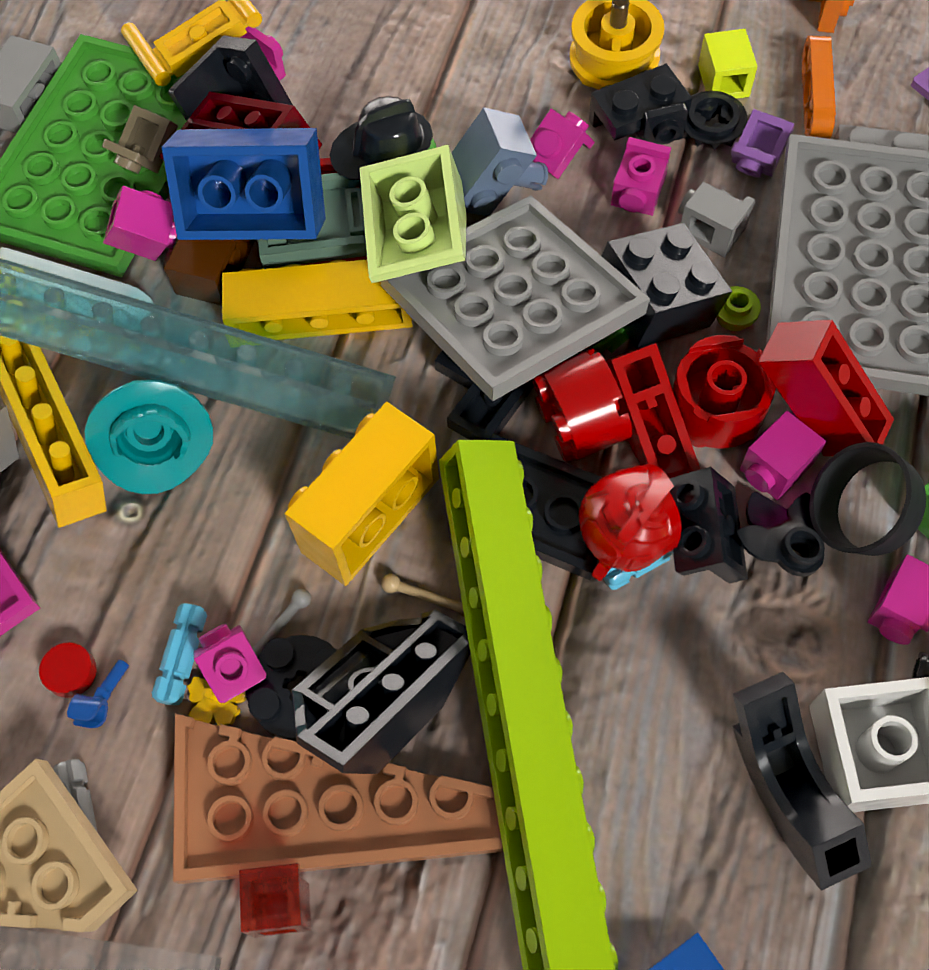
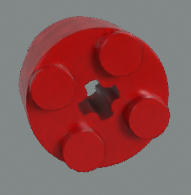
[672,335,776,449]
[532,348,632,463]

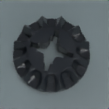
[683,91,748,151]

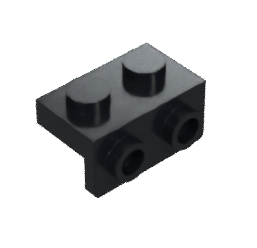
[589,63,692,141]

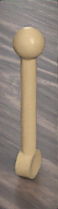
[381,573,464,616]

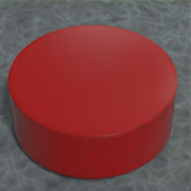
[39,642,97,698]

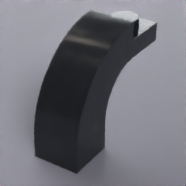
[732,672,872,891]

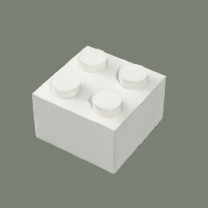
[809,677,929,812]

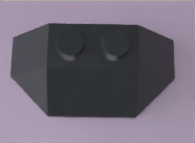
[292,609,471,774]

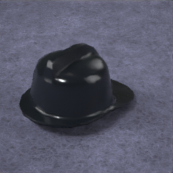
[329,96,433,180]

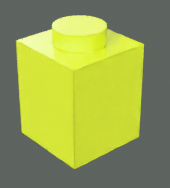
[698,29,758,99]

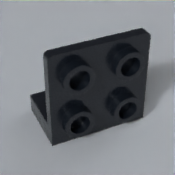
[169,35,293,121]

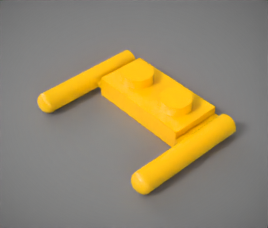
[121,0,262,86]

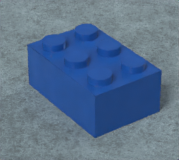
[162,128,326,240]

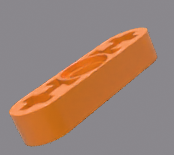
[802,35,836,139]

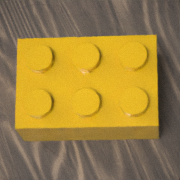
[284,401,440,586]

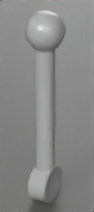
[252,589,311,657]

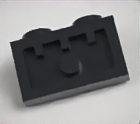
[670,467,748,584]

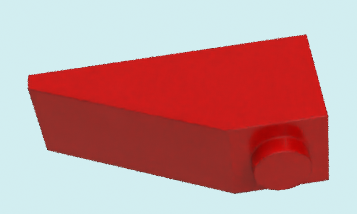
[605,343,700,479]

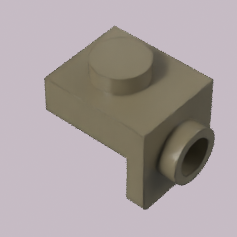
[101,105,178,174]

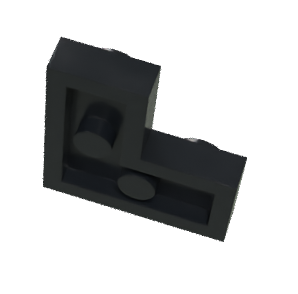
[434,350,534,440]

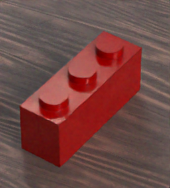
[758,320,894,456]

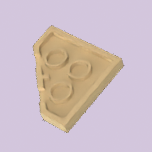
[0,759,138,932]

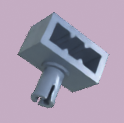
[451,107,548,216]

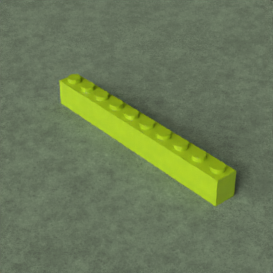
[439,440,618,970]

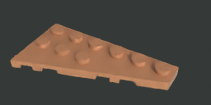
[173,714,503,884]

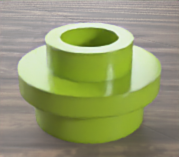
[716,286,761,331]

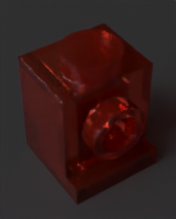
[239,863,312,938]

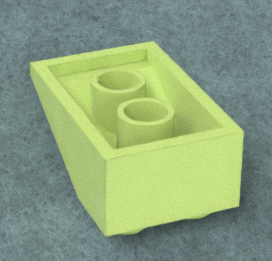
[359,145,467,283]

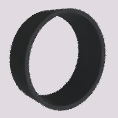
[809,442,926,556]

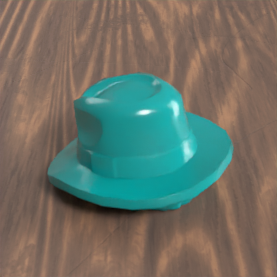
[84,380,213,494]

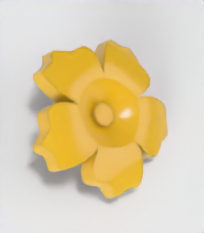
[187,677,247,726]

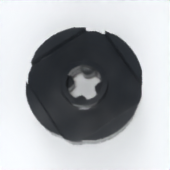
[246,635,338,742]

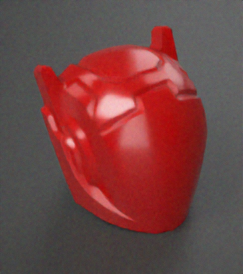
[579,464,682,581]

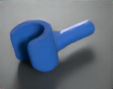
[67,659,129,728]

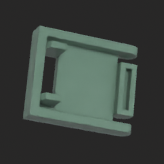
[258,173,367,269]

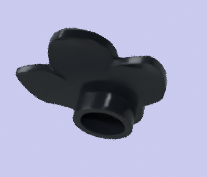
[736,492,825,577]

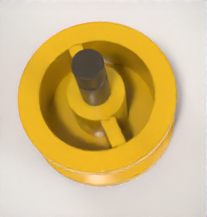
[569,0,665,90]

